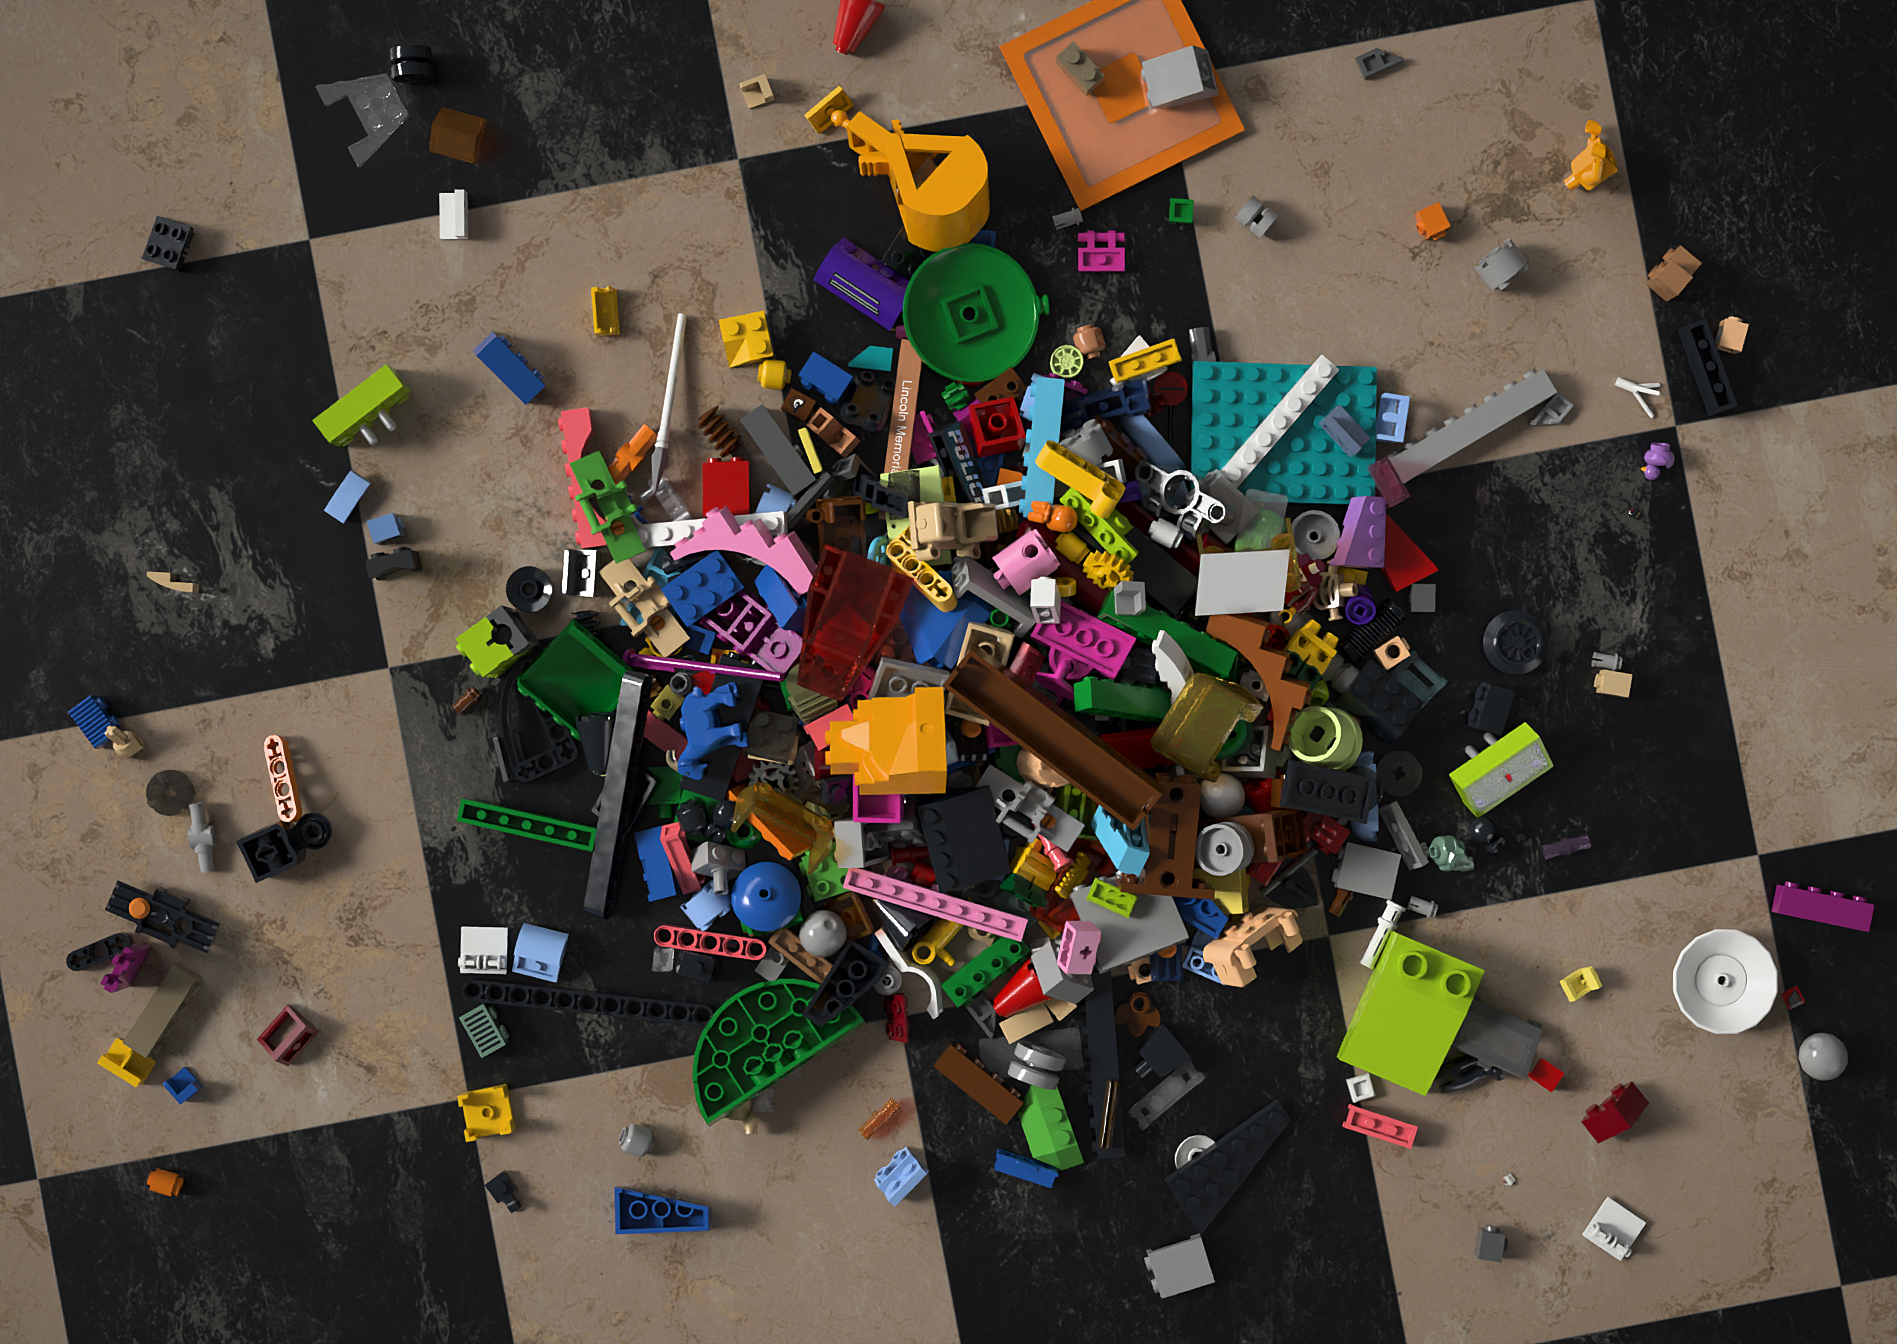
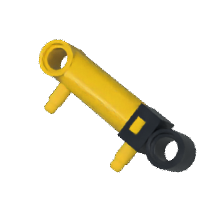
[912,879,997,966]

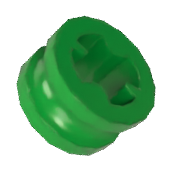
[1035,294,1049,316]

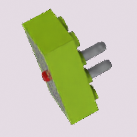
[312,364,412,447]
[1449,722,1553,818]

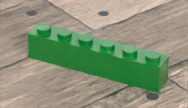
[1097,589,1237,682]
[1074,676,1184,726]
[456,798,597,852]

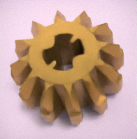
[996,507,1019,534]

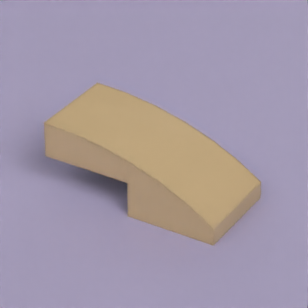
[147,572,199,593]
[999,1003,1054,1044]

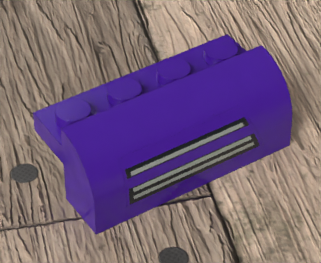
[814,237,909,331]

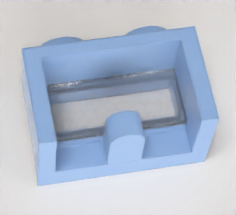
[1375,393,1410,444]

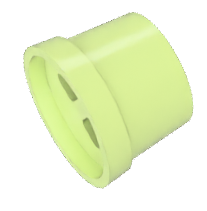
[1288,706,1363,771]

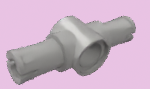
[188,802,216,873]

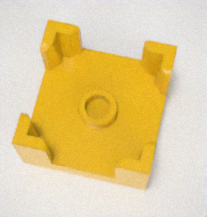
[457,1084,516,1142]

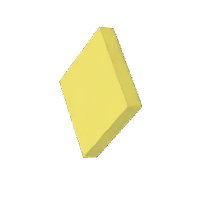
[798,428,824,477]

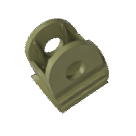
[786,662,839,725]

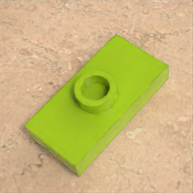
[1086,878,1138,919]

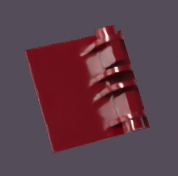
[883,992,910,1043]

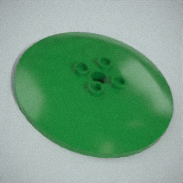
[903,243,1039,383]

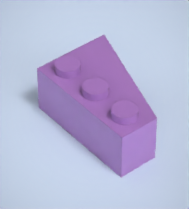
[1329,496,1386,568]

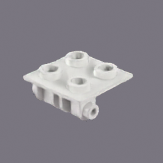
[458,927,508,974]
[1582,1197,1646,1261]

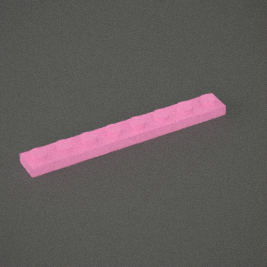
[843,868,1028,942]

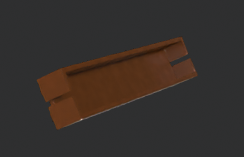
[943,643,1164,830]

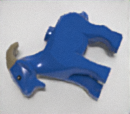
[666,682,750,780]

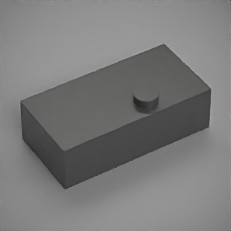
[740,404,816,499]

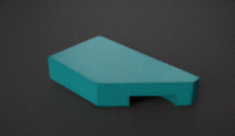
[848,346,893,372]

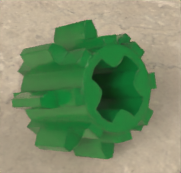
[941,382,971,411]

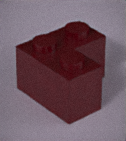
[1581,1081,1649,1143]

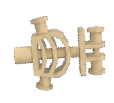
[1288,560,1358,621]

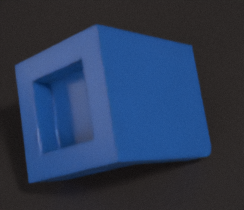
[684,624,717,655]
[163,1067,203,1105]

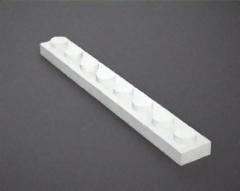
[1220,355,1339,488]
[634,511,788,549]

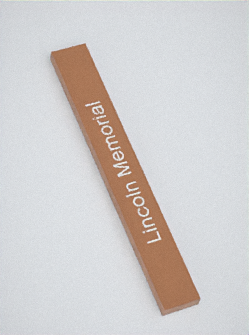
[878,339,923,521]

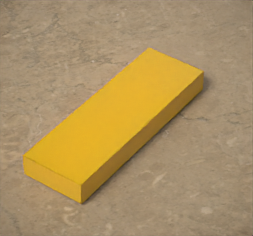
[1108,339,1182,384]

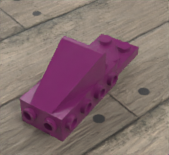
[701,587,811,682]

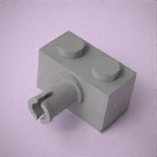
[691,841,746,895]

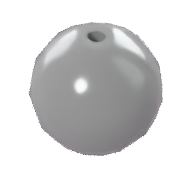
[799,910,847,958]
[1798,1033,1848,1081]

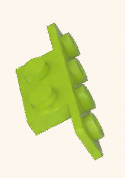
[1060,487,1138,565]

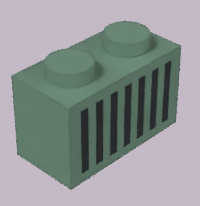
[459,1003,510,1058]

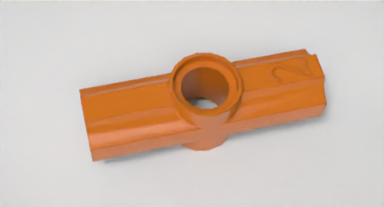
[608,424,658,485]

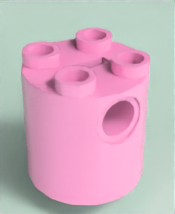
[992,529,1061,596]

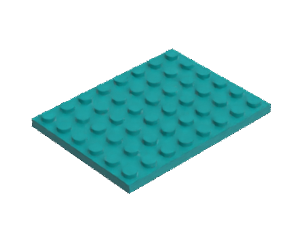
[1191,361,1377,505]

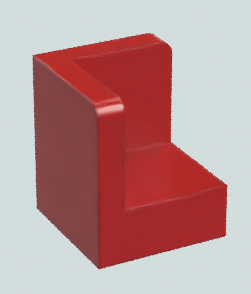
[1528,1058,1565,1092]

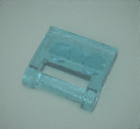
[1390,650,1447,711]

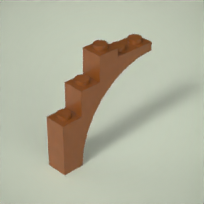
[1206,613,1313,751]

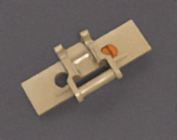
[599,559,691,658]

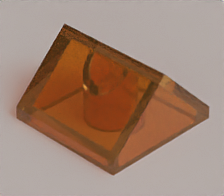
[429,107,487,164]
[824,890,876,945]

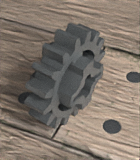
[749,760,799,805]

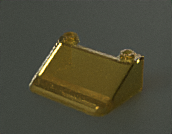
[1150,673,1263,783]

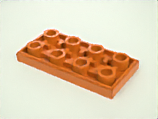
[725,781,816,861]

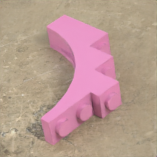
[670,506,824,596]

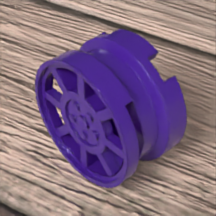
[1117,481,1142,504]

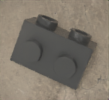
[562,549,601,597]

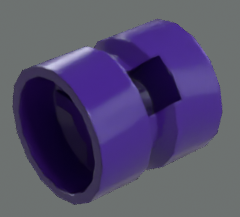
[1344,584,1376,625]

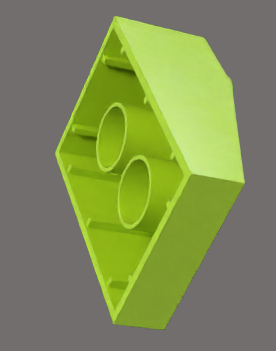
[1336,931,1485,1096]

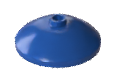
[731,862,801,932]

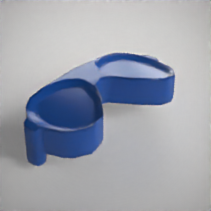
[628,495,649,525]
[867,930,882,958]

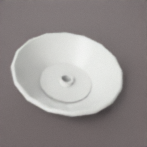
[1673,929,1778,1034]

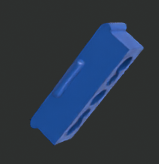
[994,1149,1058,1188]

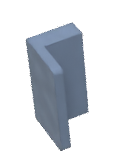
[1318,405,1370,457]

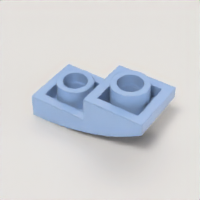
[324,470,371,523]

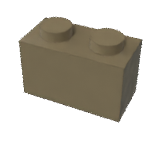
[1055,41,1105,96]

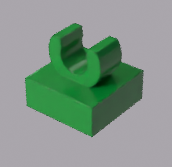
[1169,198,1194,224]

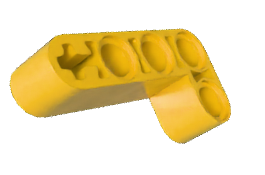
[1035,440,1125,518]
[886,526,958,612]

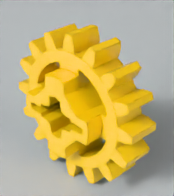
[1083,551,1134,591]

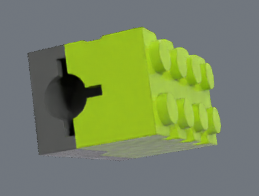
[455,605,542,678]

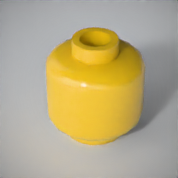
[757,359,791,390]

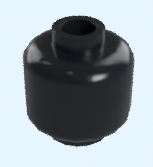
[676,799,709,835]

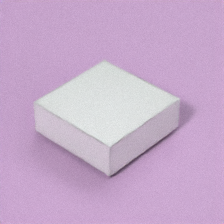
[1346,1073,1376,1103]

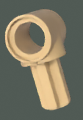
[105,725,145,760]

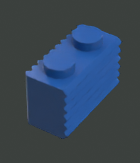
[68,695,122,749]

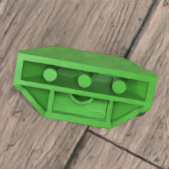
[1018,1085,1084,1170]

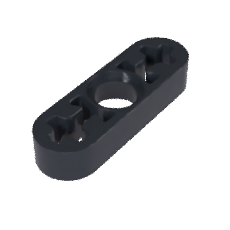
[66,932,133,971]

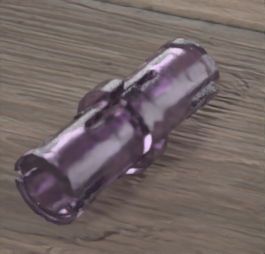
[1541,834,1591,860]

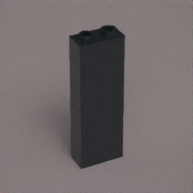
[1061,498,1199,618]
[679,651,767,801]

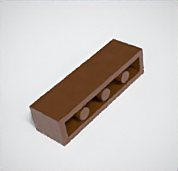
[934,1042,1024,1124]

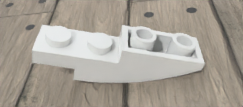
[1152,630,1197,716]

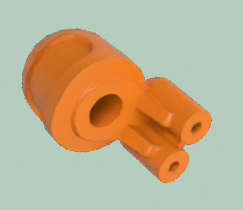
[1028,500,1078,532]

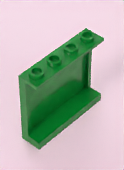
[517,619,635,741]

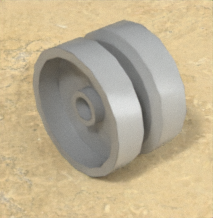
[1286,510,1340,561]
[1195,821,1254,876]
[1008,1042,1066,1090]

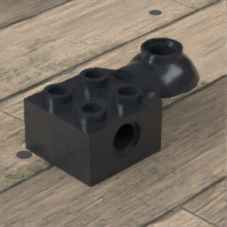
[236,812,333,883]

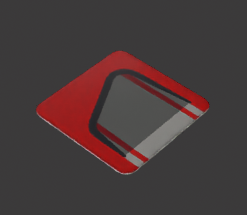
[1781,986,1805,1010]

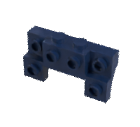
[1060,377,1152,434]

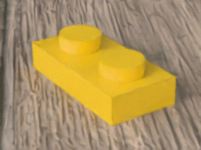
[804,86,854,134]

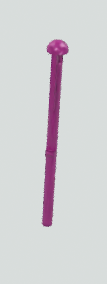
[623,649,784,682]

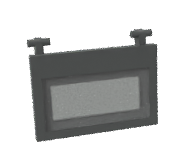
[1451,994,1543,1080]

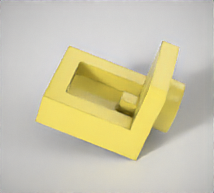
[1559,966,1602,1002]

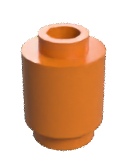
[147,1168,184,1197]

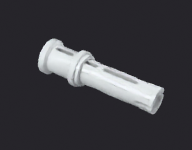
[1360,899,1406,969]

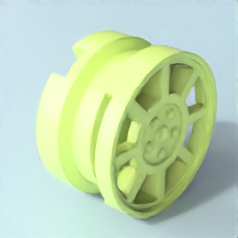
[1050,345,1083,379]

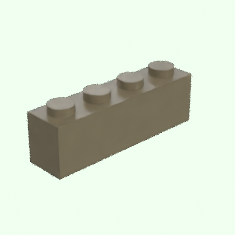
[123,963,202,1058]

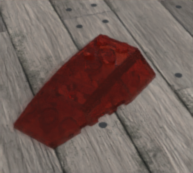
[797,544,914,702]

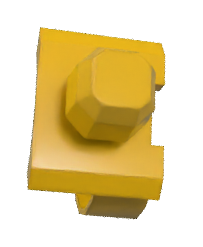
[639,636,684,657]

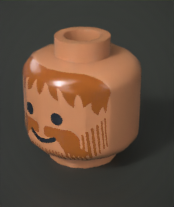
[1073,324,1106,360]

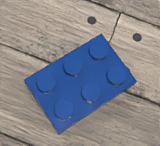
[661,550,745,627]

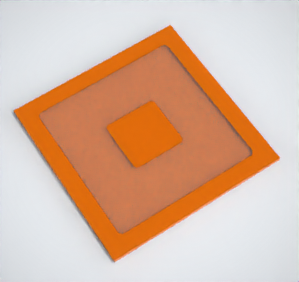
[999,0,1245,211]

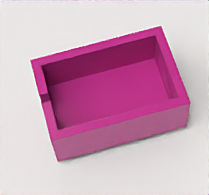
[853,774,904,823]

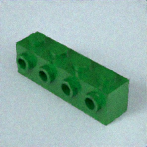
[941,936,1031,1007]

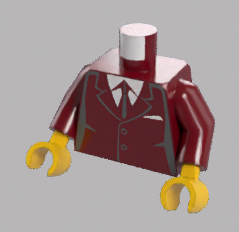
[1278,549,1325,623]

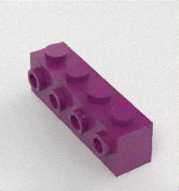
[1771,882,1874,932]

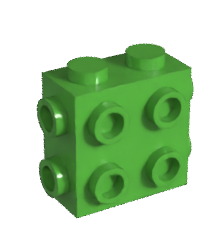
[799,841,850,902]

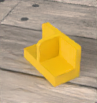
[97,1038,156,1087]

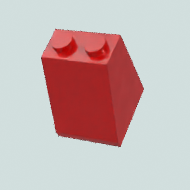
[702,457,752,519]

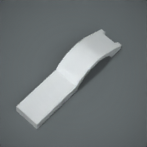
[874,926,943,1019]

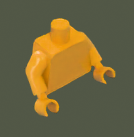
[1564,120,1618,191]

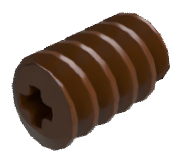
[697,405,744,458]

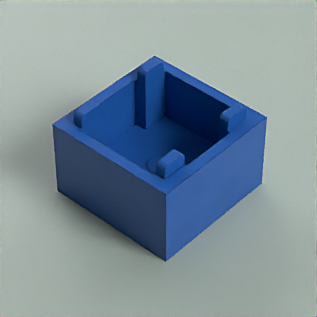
[799,352,854,405]

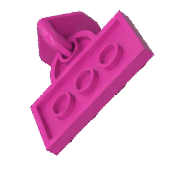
[1030,601,1136,707]

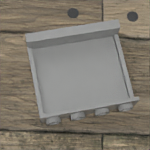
[1069,870,1189,975]

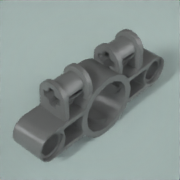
[1135,462,1236,539]

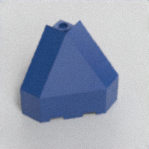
[894,568,993,669]

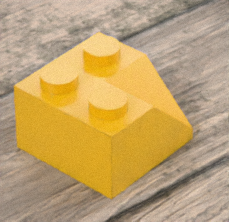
[719,310,775,368]

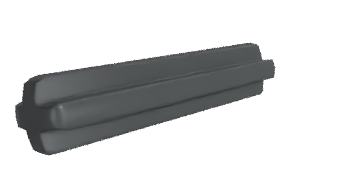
[787,471,835,530]

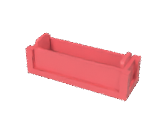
[660,822,705,894]
[1342,1104,1418,1149]

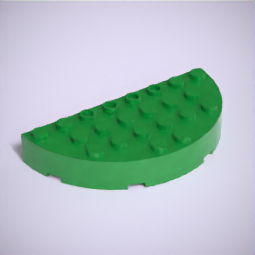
[692,979,865,1127]

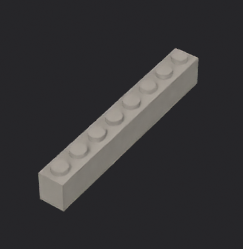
[1381,368,1557,488]

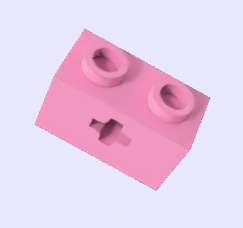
[1057,921,1101,974]

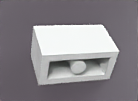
[1030,577,1061,624]

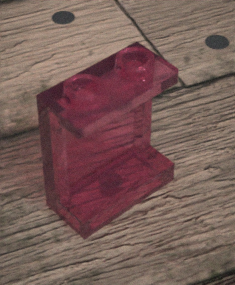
[1367,456,1410,509]

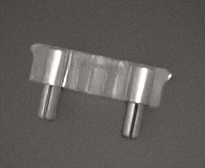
[640,472,696,522]

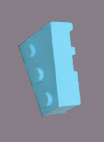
[1090,805,1150,876]

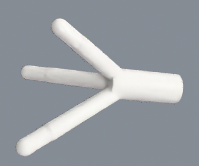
[1615,377,1661,418]

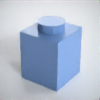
[366,513,405,545]

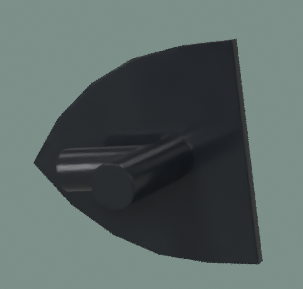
[1266,858,1318,908]

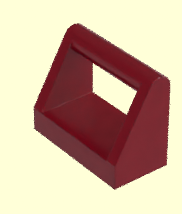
[257,1004,319,1066]

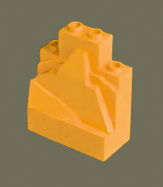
[825,687,947,795]

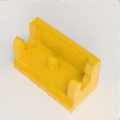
[591,286,620,337]

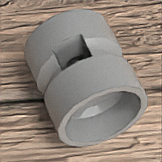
[1235,195,1279,239]
[1321,653,1359,694]

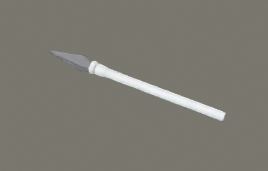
[652,313,687,493]

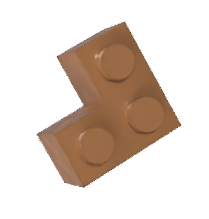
[1646,245,1702,302]

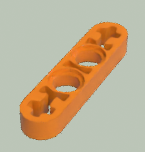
[264,735,302,823]

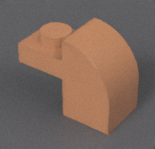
[806,407,860,458]

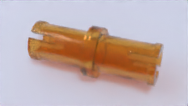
[858,1097,901,1140]

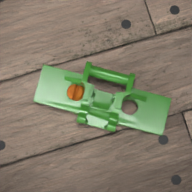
[569,451,646,564]

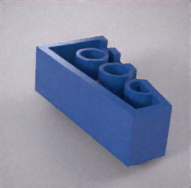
[614,1187,711,1234]

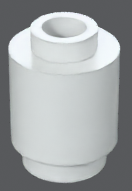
[1147,518,1184,548]

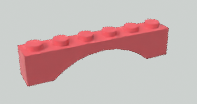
[558,407,607,550]

